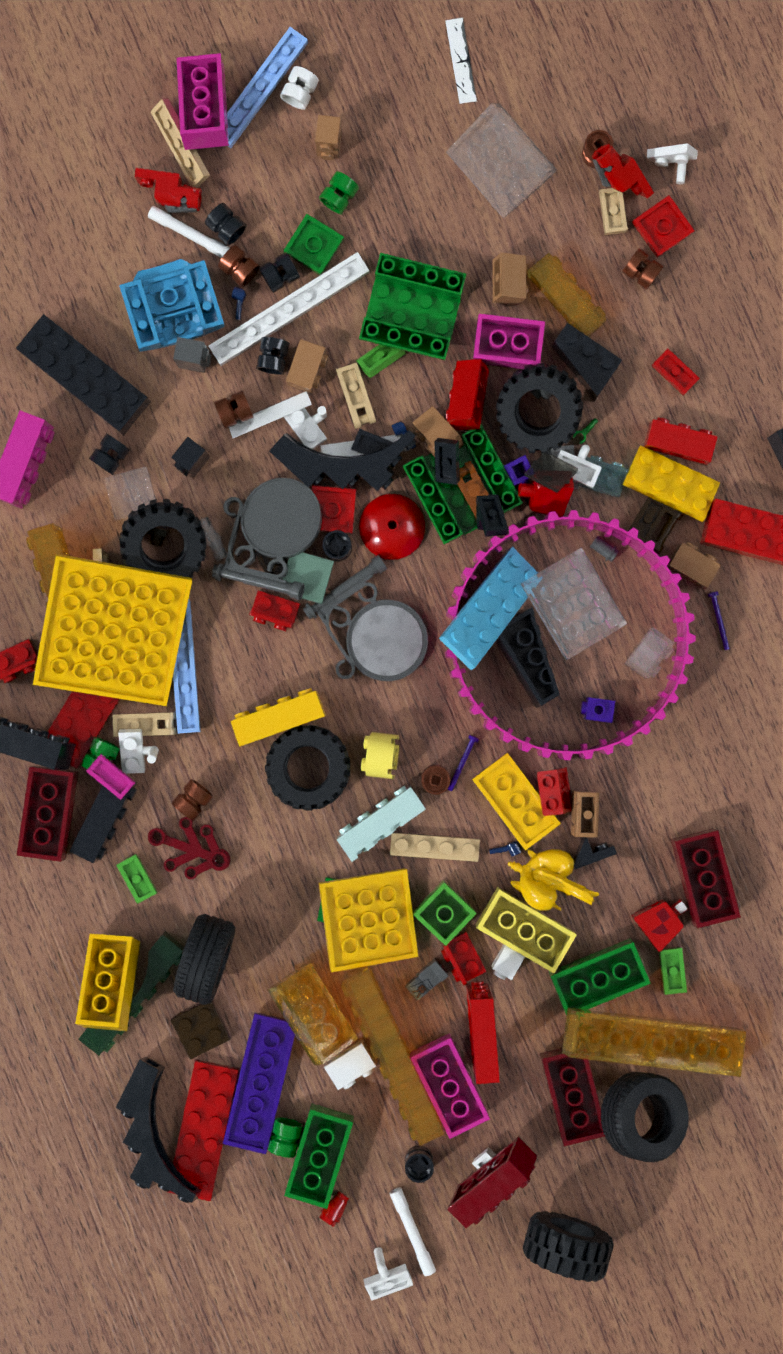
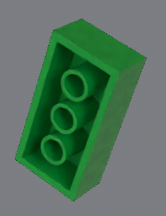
[548,938,651,1018]
[284,1103,354,1209]

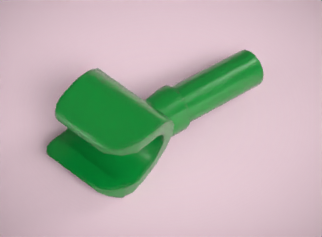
[573,418,598,444]

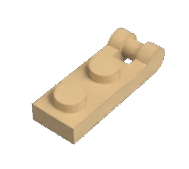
[336,363,376,429]
[113,713,176,737]

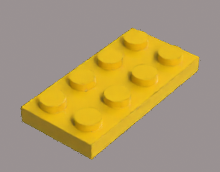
[622,445,720,522]
[472,753,561,851]

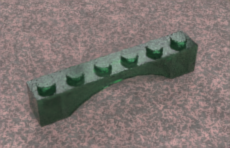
[78,932,185,1056]

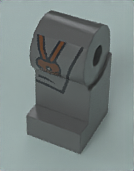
[405,958,449,1000]

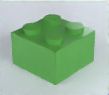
[413,880,477,946]

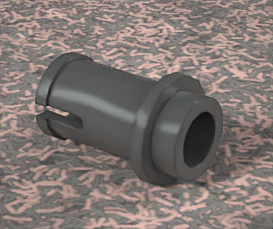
[590,536,619,562]

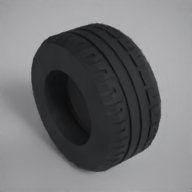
[173,914,236,1005]
[601,1072,689,1162]

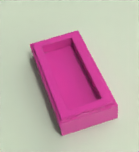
[86,754,135,800]

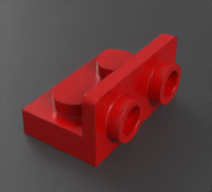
[249,590,300,632]
[0,639,38,684]
[537,767,572,816]
[441,931,487,986]

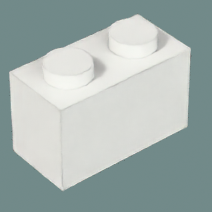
[324,1039,376,1090]

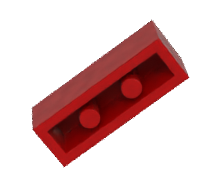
[446,359,489,431]
[644,417,718,465]

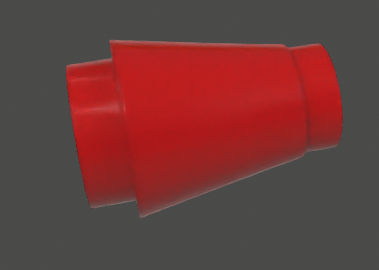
[319,1191,349,1227]

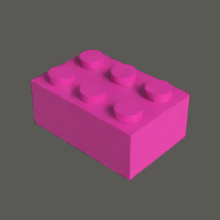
[473,314,545,369]

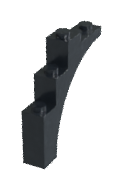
[269,428,417,491]
[116,1057,202,1203]

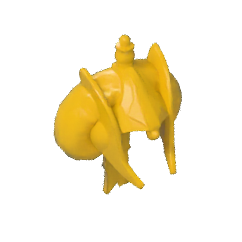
[508,849,599,911]

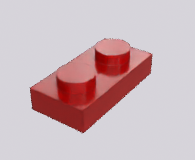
[652,348,700,396]

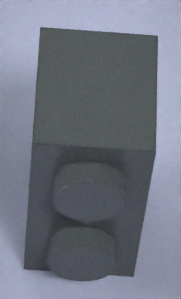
[173,337,211,373]

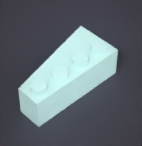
[337,786,426,862]

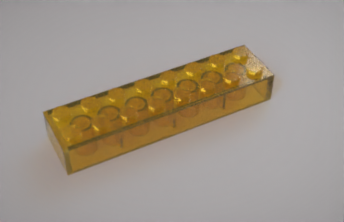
[341,966,445,1146]
[562,1008,746,1077]

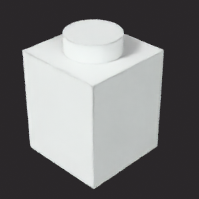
[491,944,525,980]

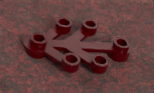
[148,817,231,880]

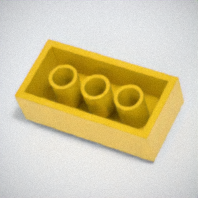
[231,688,326,747]
[75,934,140,1031]

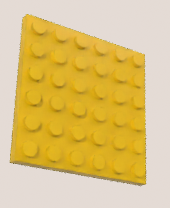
[33,554,192,706]

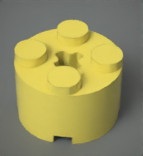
[361,732,399,779]

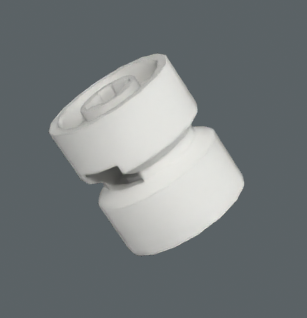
[280,66,319,110]

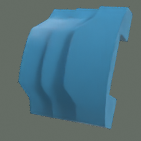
[119,259,225,352]

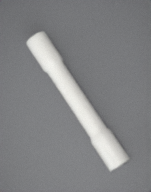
[148,206,230,258]
[389,1187,436,1276]

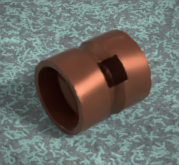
[581,130,614,168]
[218,245,260,288]
[622,248,664,290]
[214,391,254,429]
[421,765,450,795]
[172,779,213,821]

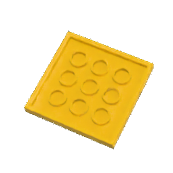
[319,868,418,972]

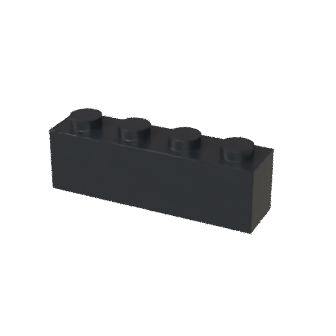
[69,782,137,863]

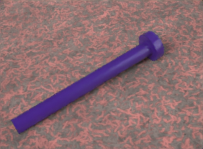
[707,591,730,650]
[448,735,479,791]

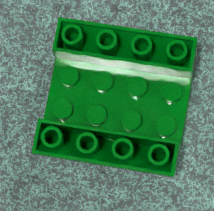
[359,253,466,361]
[403,424,523,545]

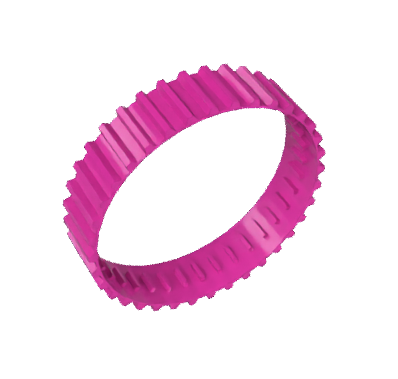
[445,510,696,760]

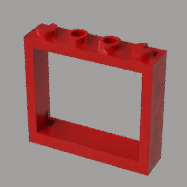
[466,980,500,1084]

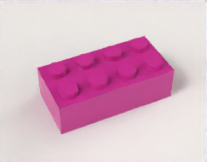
[177,53,229,150]
[0,410,55,509]
[410,1033,490,1139]

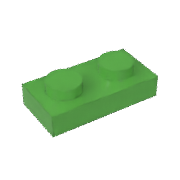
[356,345,406,378]
[116,854,158,904]
[659,947,687,995]

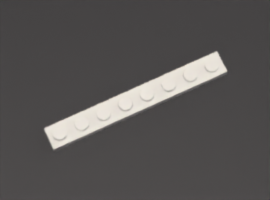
[209,252,370,366]

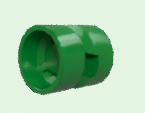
[319,171,359,215]
[81,737,120,769]
[268,1117,303,1158]

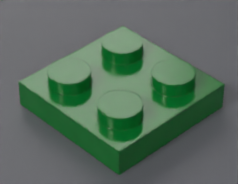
[283,214,344,275]

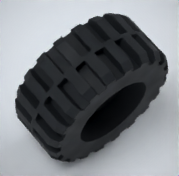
[496,363,583,454]
[120,499,207,578]
[265,725,351,811]
[523,1211,614,1282]

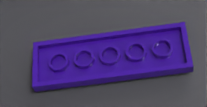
[223,1012,298,1154]

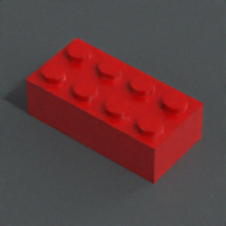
[700,498,783,565]

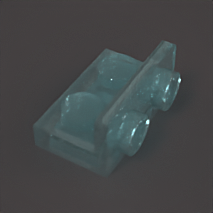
[578,455,629,498]

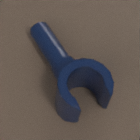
[231,287,246,320]
[392,422,416,449]
[489,842,522,857]

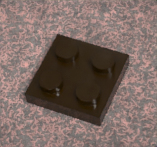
[171,1002,231,1060]

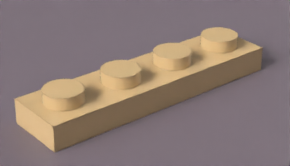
[151,98,210,188]
[390,833,480,862]

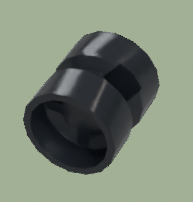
[205,203,247,246]
[259,252,300,293]
[256,337,290,375]
[89,433,130,475]
[322,530,352,562]
[405,1145,434,1183]

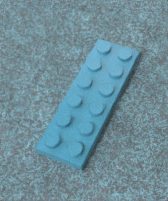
[439,547,543,670]

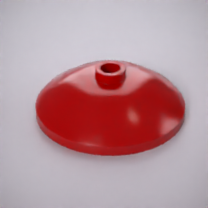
[359,494,425,560]

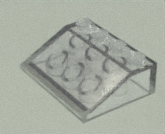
[446,103,557,218]
[521,547,627,660]

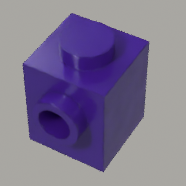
[503,455,535,488]
[580,697,615,723]

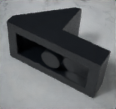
[476,494,509,537]
[573,837,617,870]

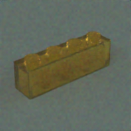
[527,253,607,337]

